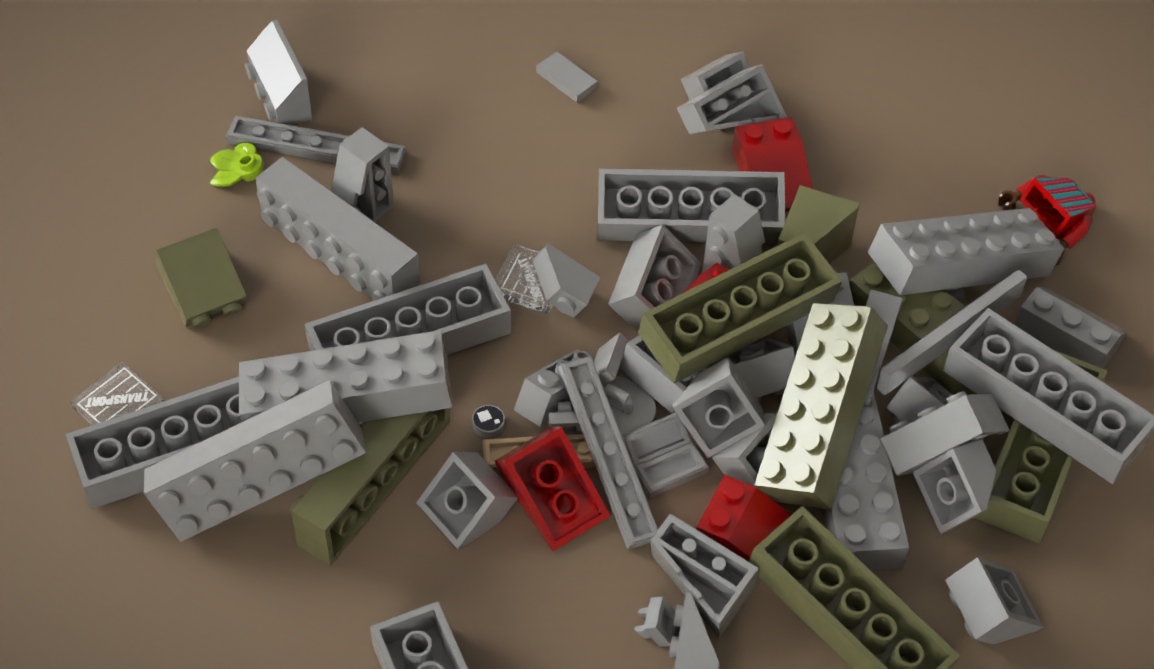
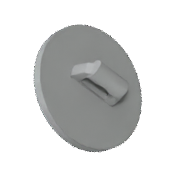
[604,376,656,435]

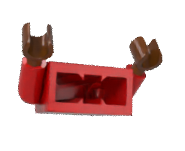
[998,175,1096,266]

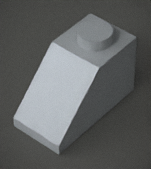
[533,243,600,318]

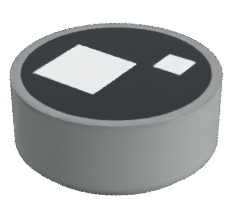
[472,405,505,439]

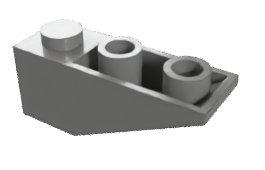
[514,349,594,427]
[667,592,719,669]

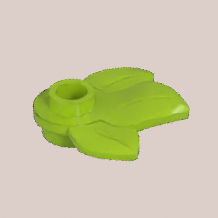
[210,143,264,187]

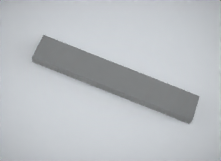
[226,115,407,175]
[877,270,1027,395]
[559,356,658,550]

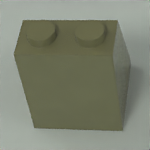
[777,185,860,264]
[156,228,247,327]

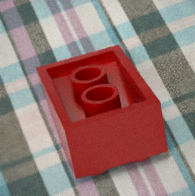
[732,117,813,212]
[494,427,611,551]
[696,474,792,562]

